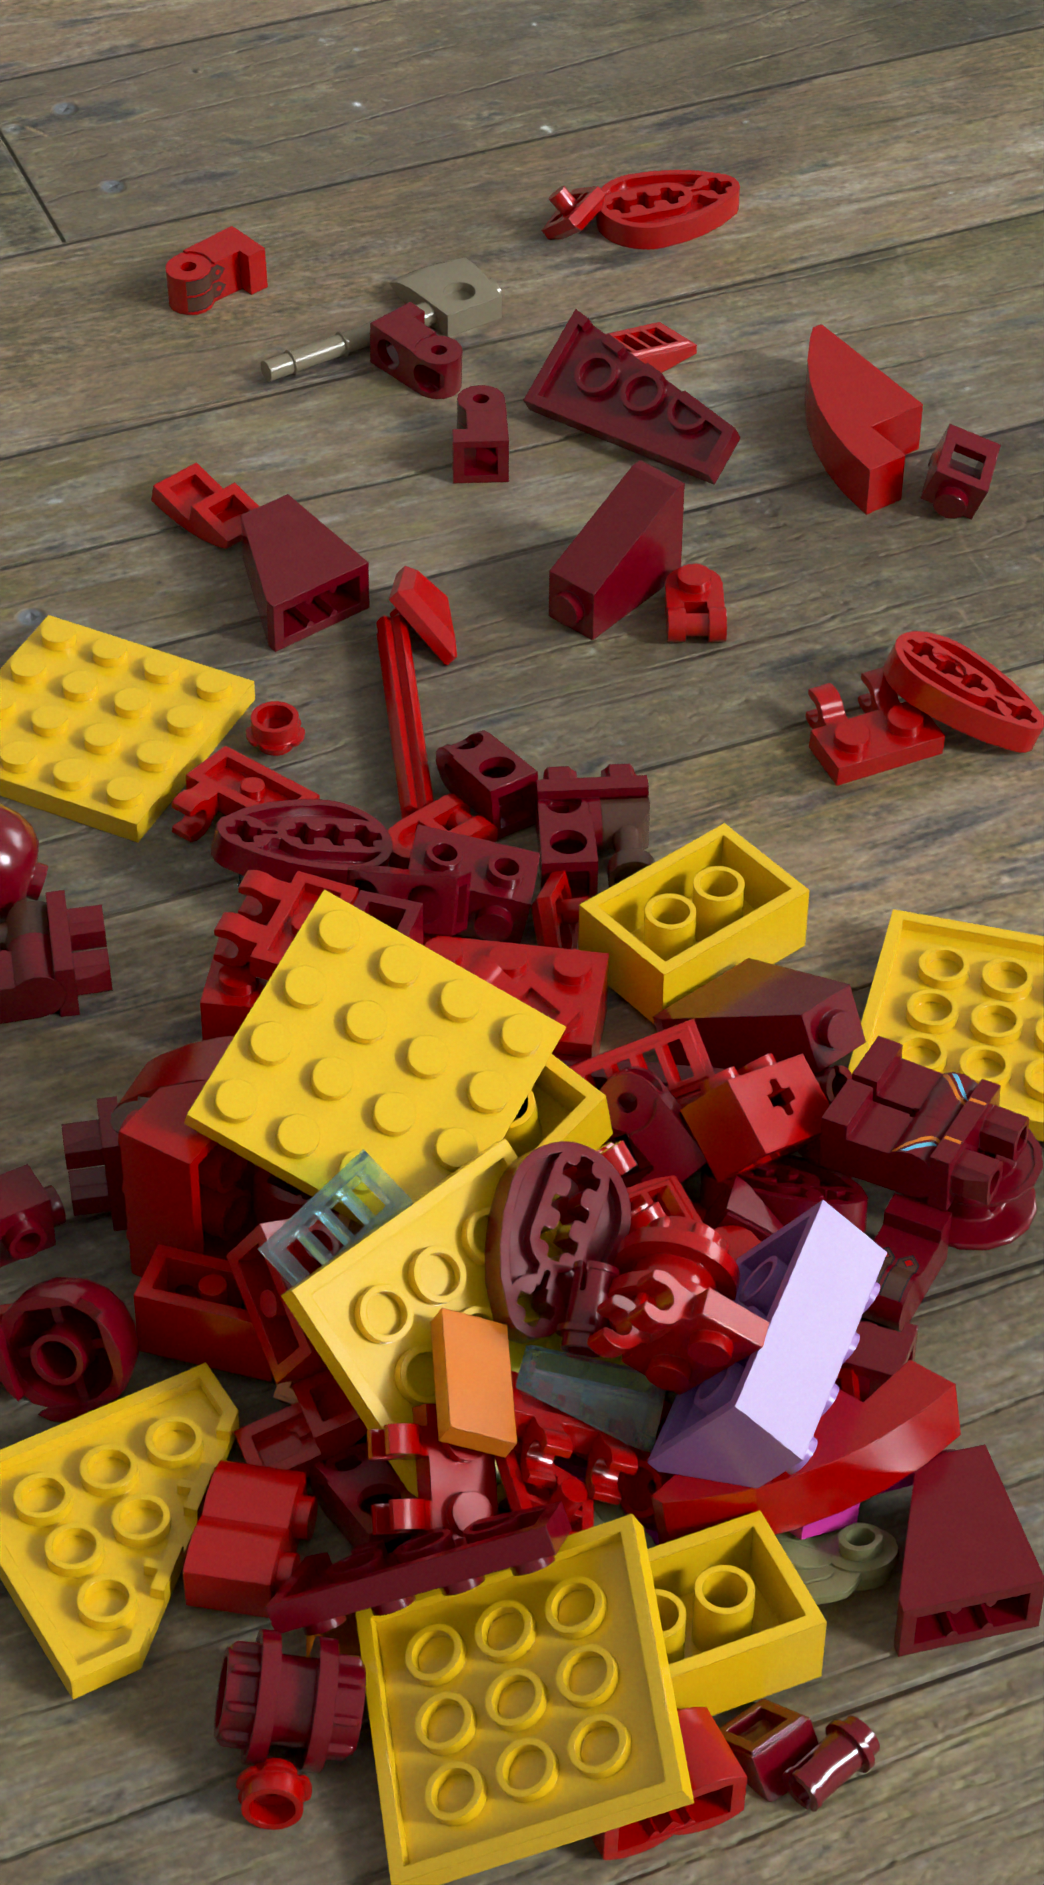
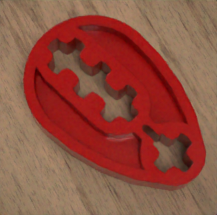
[596,170,740,250]
[883,631,1044,753]

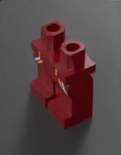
[820,1035,1029,1212]

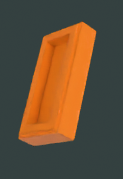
[430,1308,517,1458]

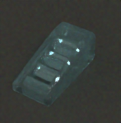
[258,1149,414,1286]
[516,1344,666,1453]

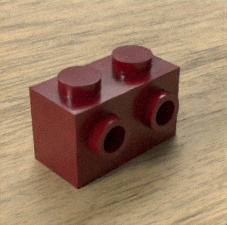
[407,824,540,944]

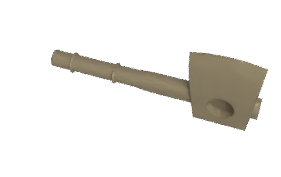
[261,258,502,382]

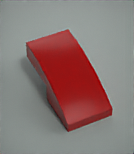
[151,462,260,549]
[234,1369,367,1477]

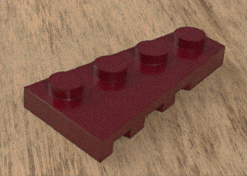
[523,309,741,485]
[265,1501,572,1636]

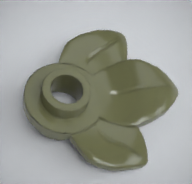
[775,1523,899,1605]

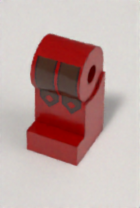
[165,226,268,315]

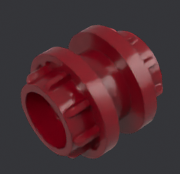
[214,1629,366,1774]

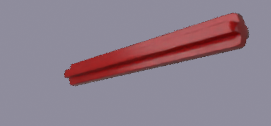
[376,614,434,819]

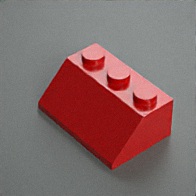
[118,1080,261,1278]

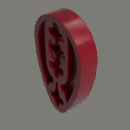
[211,799,393,884]
[484,1141,631,1344]
[700,1155,868,1233]

